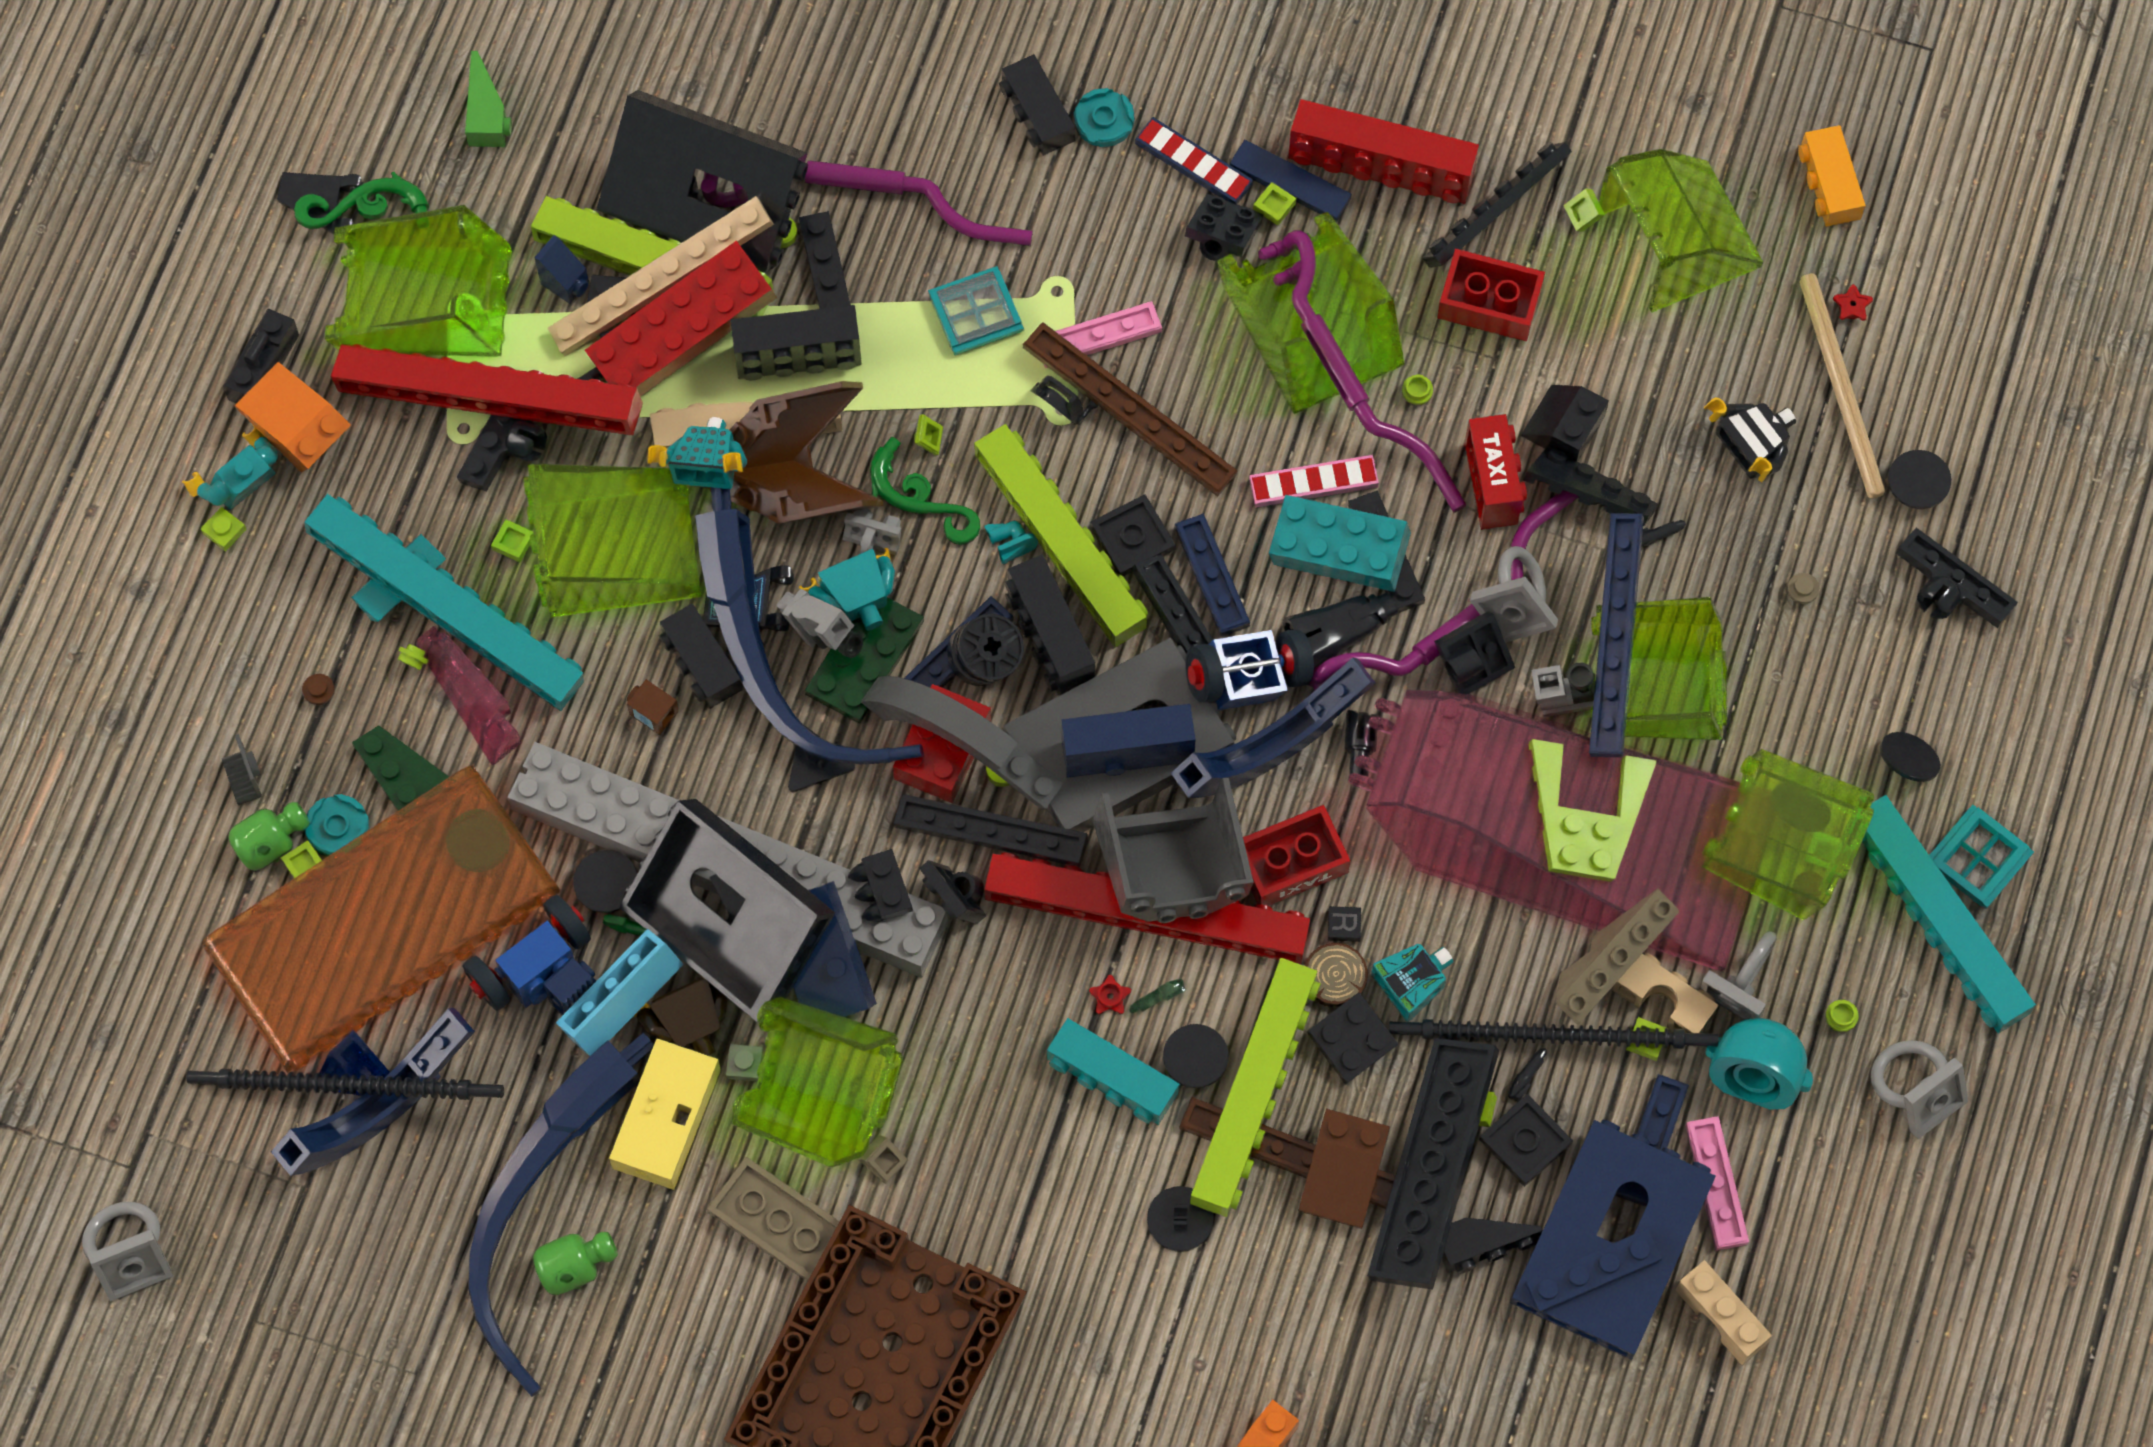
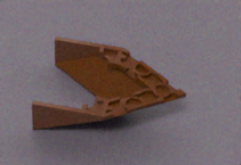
[702,381,884,524]

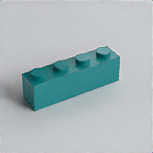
[1047,1018,1180,1125]

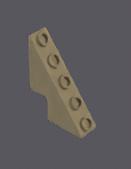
[1555,888,1680,1025]

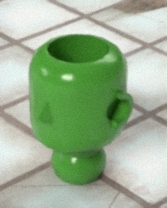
[228,802,310,871]
[533,1232,618,1295]

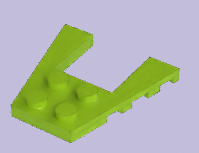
[1529,739,1656,882]

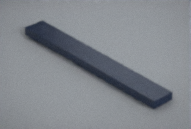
[1589,513,1644,758]

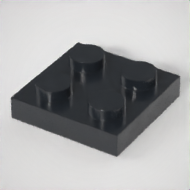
[1090,494,1176,576]
[1306,992,1398,1084]
[1479,1094,1573,1187]

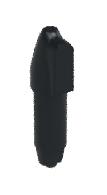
[1641,520,1686,547]
[1508,1048,1547,1102]

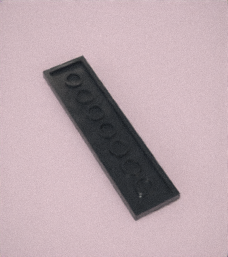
[1367,1038,1499,1290]

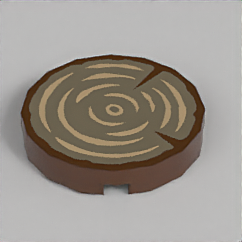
[1305,942,1368,1007]

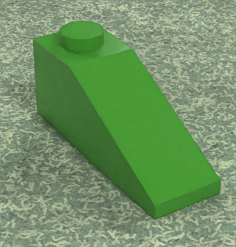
[465,51,512,147]

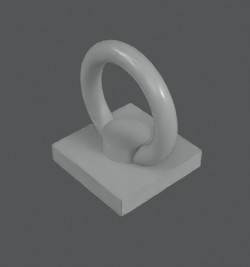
[1470,546,1558,642]
[1701,931,1777,1020]
[1870,1040,1968,1139]
[82,1202,173,1301]

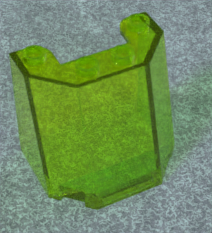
[1591,597,1727,740]
[1702,749,1874,920]
[731,997,904,1168]

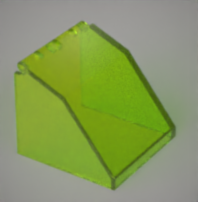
[1599,149,1763,313]

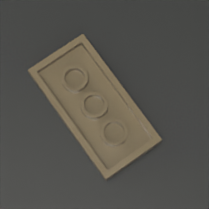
[707,1157,840,1282]

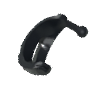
[1030,375,1098,425]

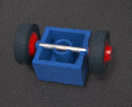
[1186,630,1314,710]
[462,894,591,1011]

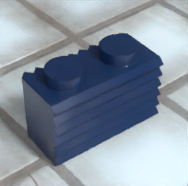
[542,957,596,1016]

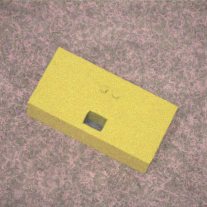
[609,1039,721,1190]

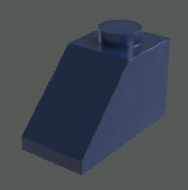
[535,235,589,304]

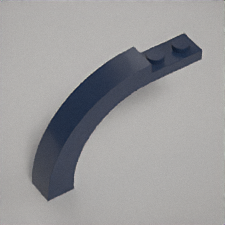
[1171,658,1376,798]
[271,1008,475,1176]

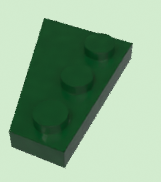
[352,725,458,821]

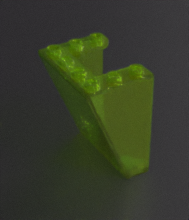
[325,205,512,357]
[1217,212,1405,414]
[523,464,702,617]

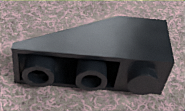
[1442,1218,1543,1274]

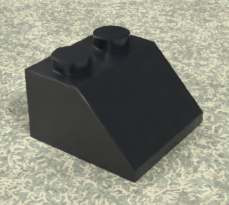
[1521,385,1609,462]

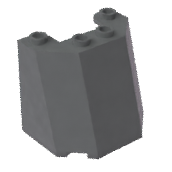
[1093,777,1254,923]

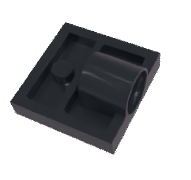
[1185,193,1264,261]
[1434,611,1516,698]
[919,860,987,924]

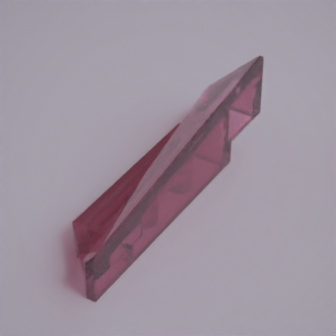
[415,626,521,765]

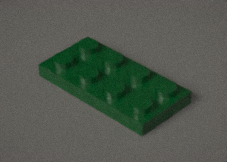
[805,597,924,724]

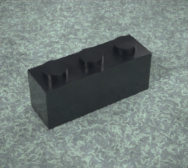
[999,54,1075,156]
[658,603,743,709]

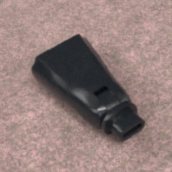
[1283,592,1398,669]

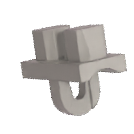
[843,509,901,555]

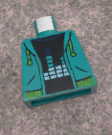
[1371,944,1454,1022]

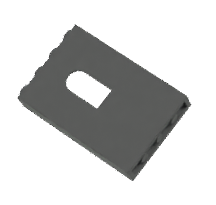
[1003,637,1236,832]

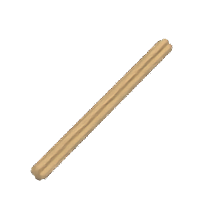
[1799,273,1885,499]

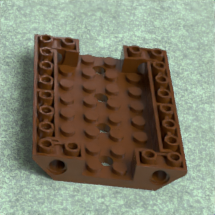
[724,1205,1027,1447]

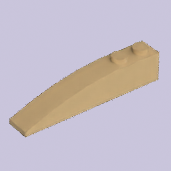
[650,402,843,448]

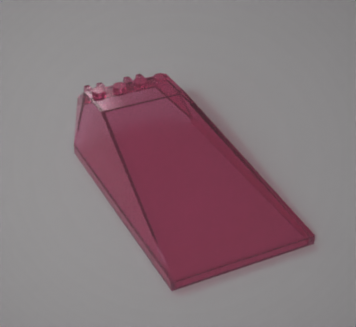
[1348,690,1775,972]

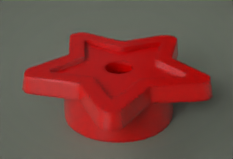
[1833,284,1873,321]
[1089,975,1131,1014]

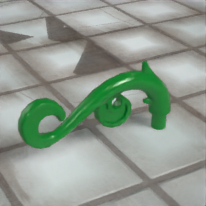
[294,172,430,229]
[870,437,981,545]

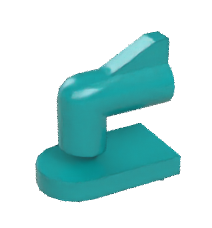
[984,520,1038,564]

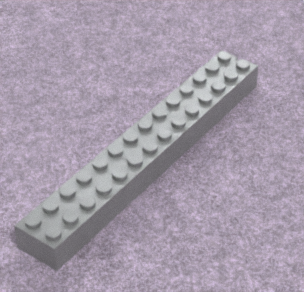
[507,742,948,978]

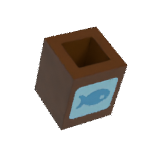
[627,679,679,735]

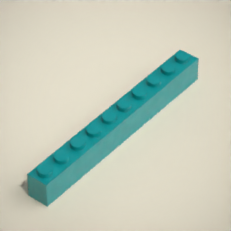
[304,493,584,711]

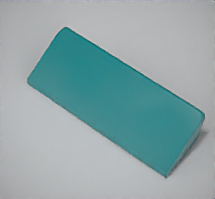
[351,534,446,622]

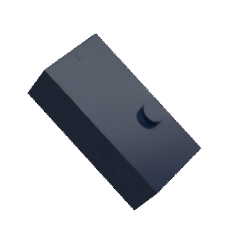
[1061,704,1196,778]
[793,881,877,1029]

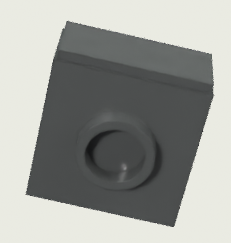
[221,734,262,805]

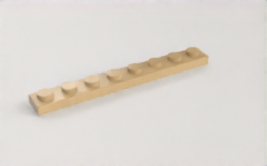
[548,196,774,356]

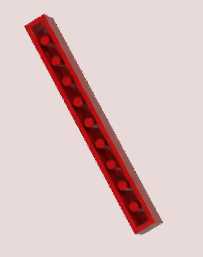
[330,344,643,436]
[984,852,1310,964]

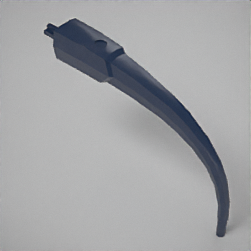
[695,487,924,765]
[468,1033,654,1397]

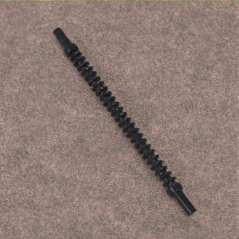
[1389,1019,1718,1049]
[186,1068,504,1100]

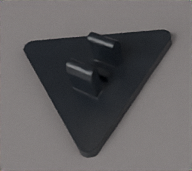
[788,726,855,792]

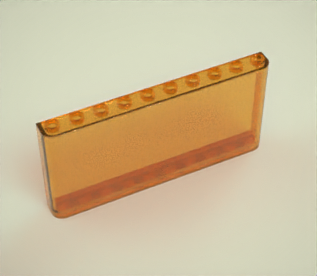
[202,766,560,1073]

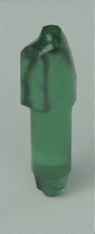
[1129,979,1186,1013]

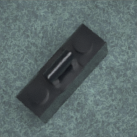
[223,309,299,403]

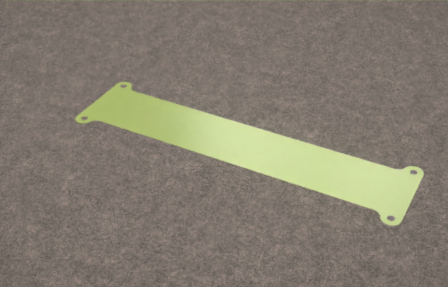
[447,276,1078,444]

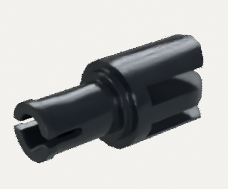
[1344,710,1378,783]

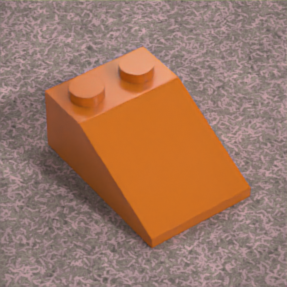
[234,362,351,473]

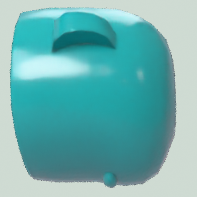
[1705,1018,1813,1110]

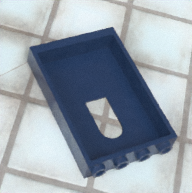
[1510,1120,1716,1360]

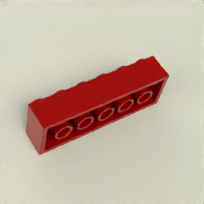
[1288,99,1479,204]
[585,240,777,397]

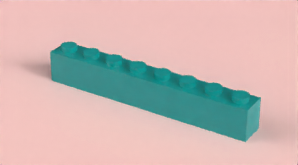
[1849,795,2036,1034]

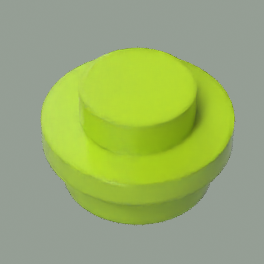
[1402,374,1433,405]
[398,644,429,670]
[1825,1000,1859,1032]

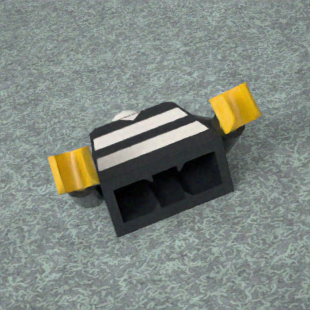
[1703,397,1796,482]

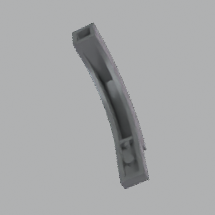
[861,676,1064,810]

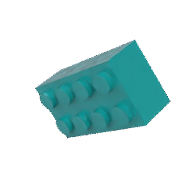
[1269,495,1411,592]

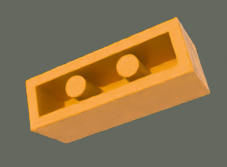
[1798,125,1866,227]

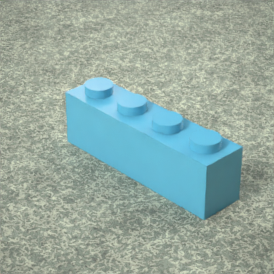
[556,929,684,1056]

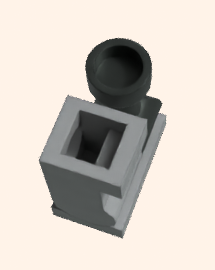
[777,589,863,658]
[1531,662,1596,718]

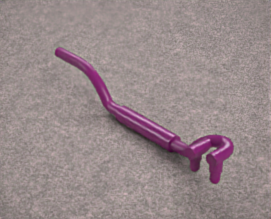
[701,160,1033,246]
[1258,230,1466,513]
[1307,490,1578,690]

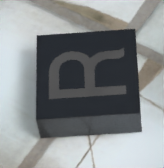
[1328,906,1361,942]

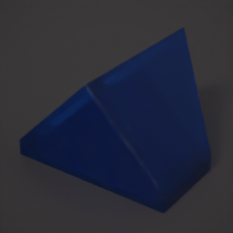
[319,1030,390,1096]

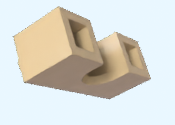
[1612,953,1719,1033]
[1675,1260,1772,1366]

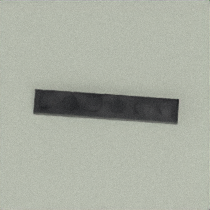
[1422,142,1572,268]
[894,794,1089,867]

